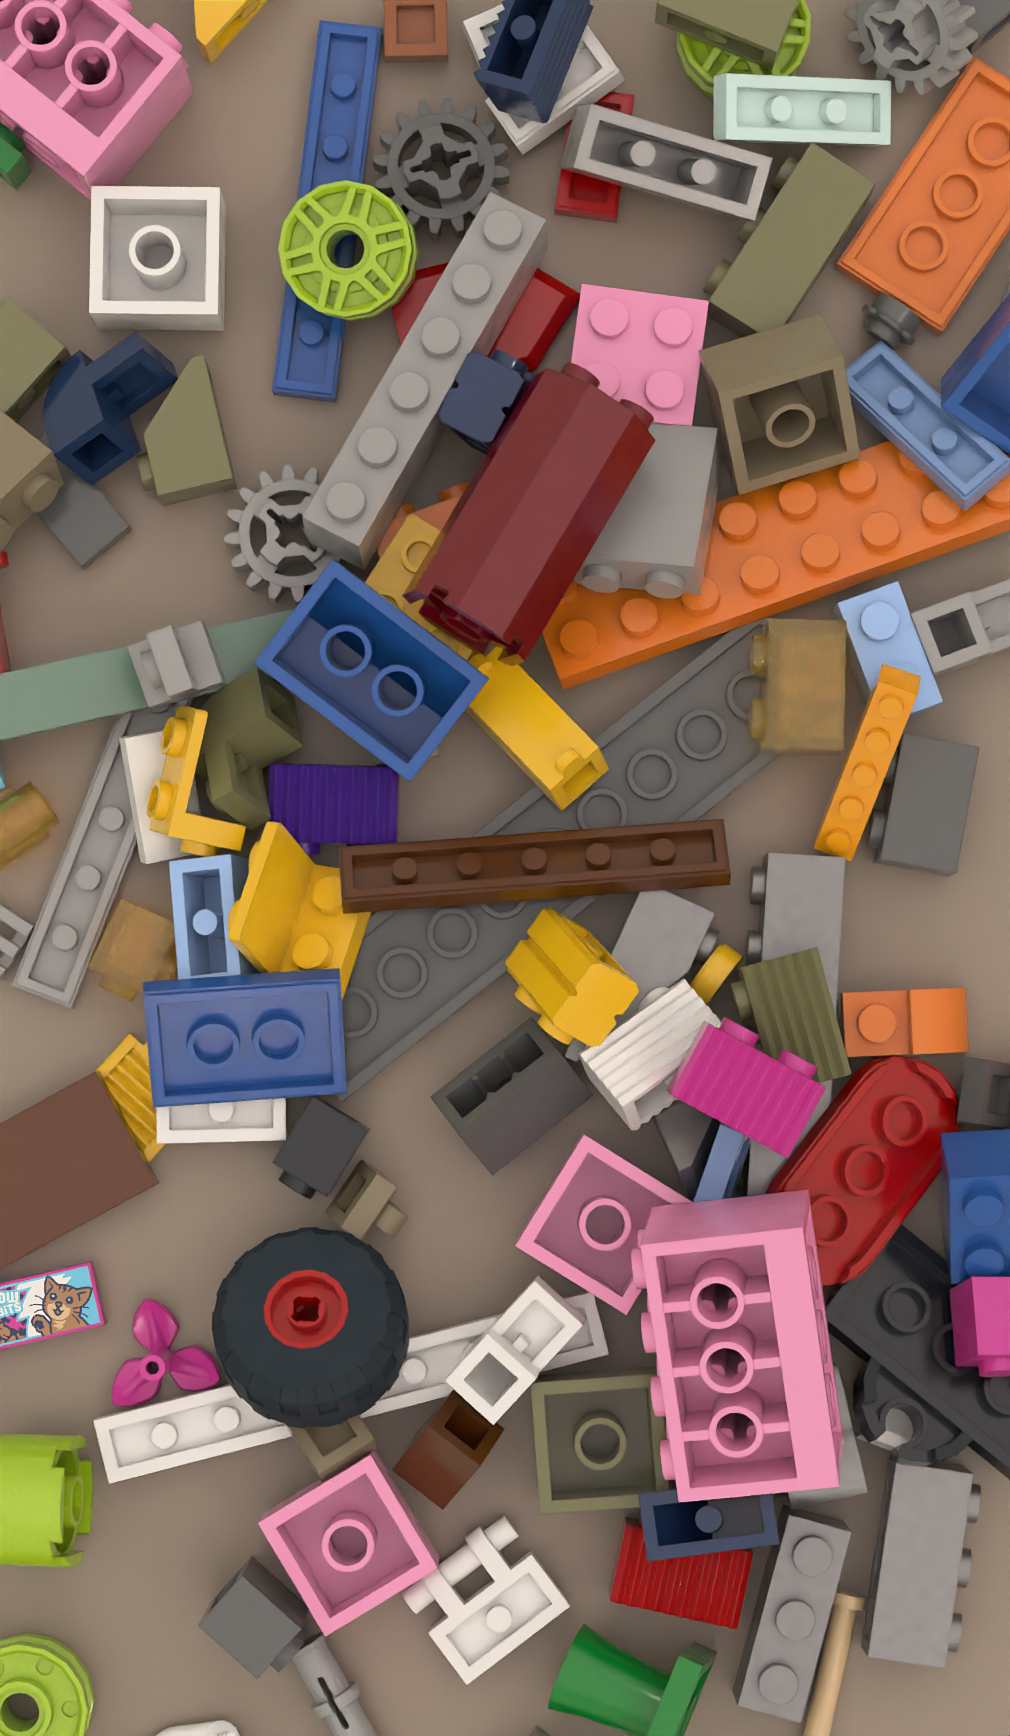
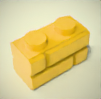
[505,907,639,1048]

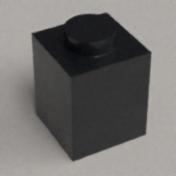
[272,1096,370,1200]

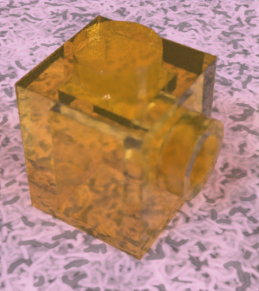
[88,898,178,1002]

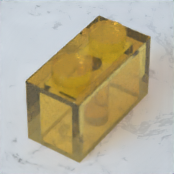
[749,619,846,756]

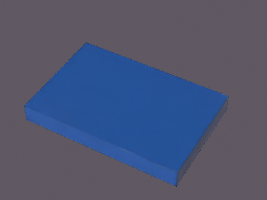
[143,968,347,1108]

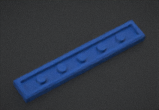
[272,20,383,403]

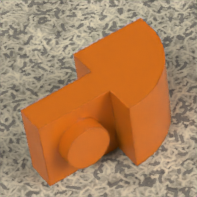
[840,988,970,1057]

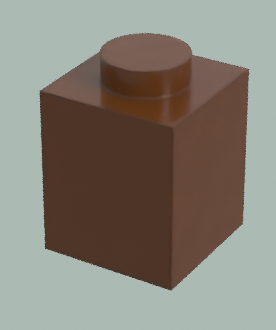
[392,1389,504,1510]

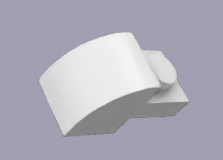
[445,1276,586,1425]

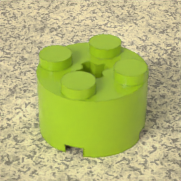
[0,1434,94,1568]

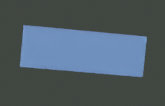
[846,340,1010,511]

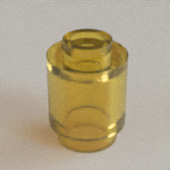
[0,781,60,872]

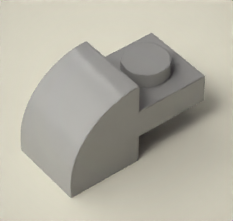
[910,579,1010,676]
[127,620,227,708]

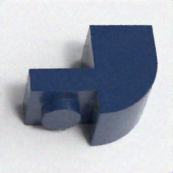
[43,331,178,486]

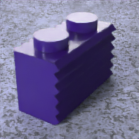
[268,763,400,855]

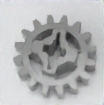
[844,0,978,95]
[224,465,344,605]

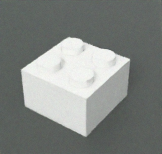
[89,186,226,331]

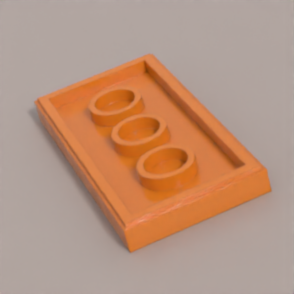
[835,56,1010,337]

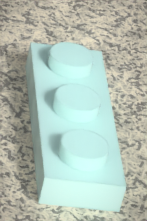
[713,73,891,147]

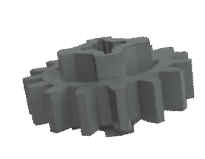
[373,98,510,241]

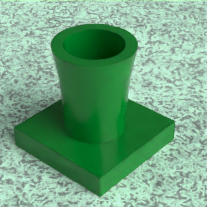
[548,1624,718,1736]

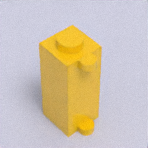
[465,646,609,811]

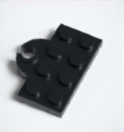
[825,1224,1010,1480]

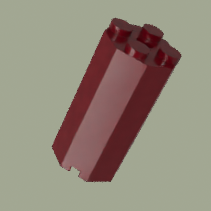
[402,363,655,666]

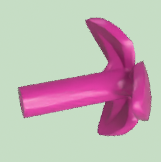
[111,1298,221,1407]

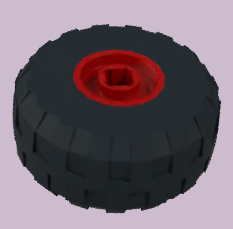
[212,1227,409,1428]

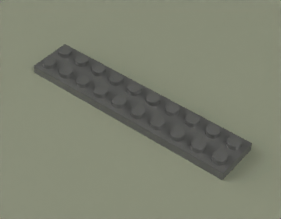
[335,616,842,1103]

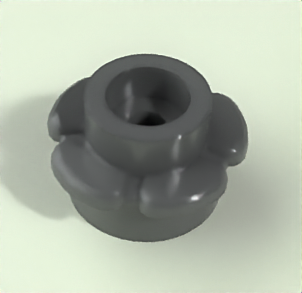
[862,292,922,350]

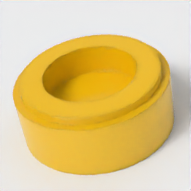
[689,943,743,1006]

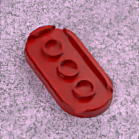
[765,1056,960,1286]

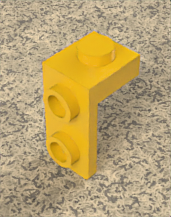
[147,705,246,857]

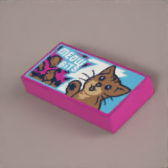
[0,1261,107,1350]

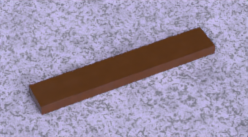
[338,819,731,914]

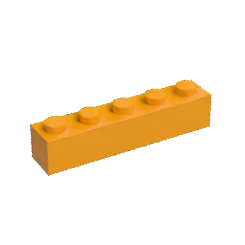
[814,663,921,861]

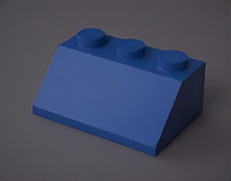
[254,559,489,782]

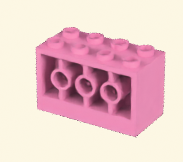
[0,0,194,201]
[631,1189,844,1502]

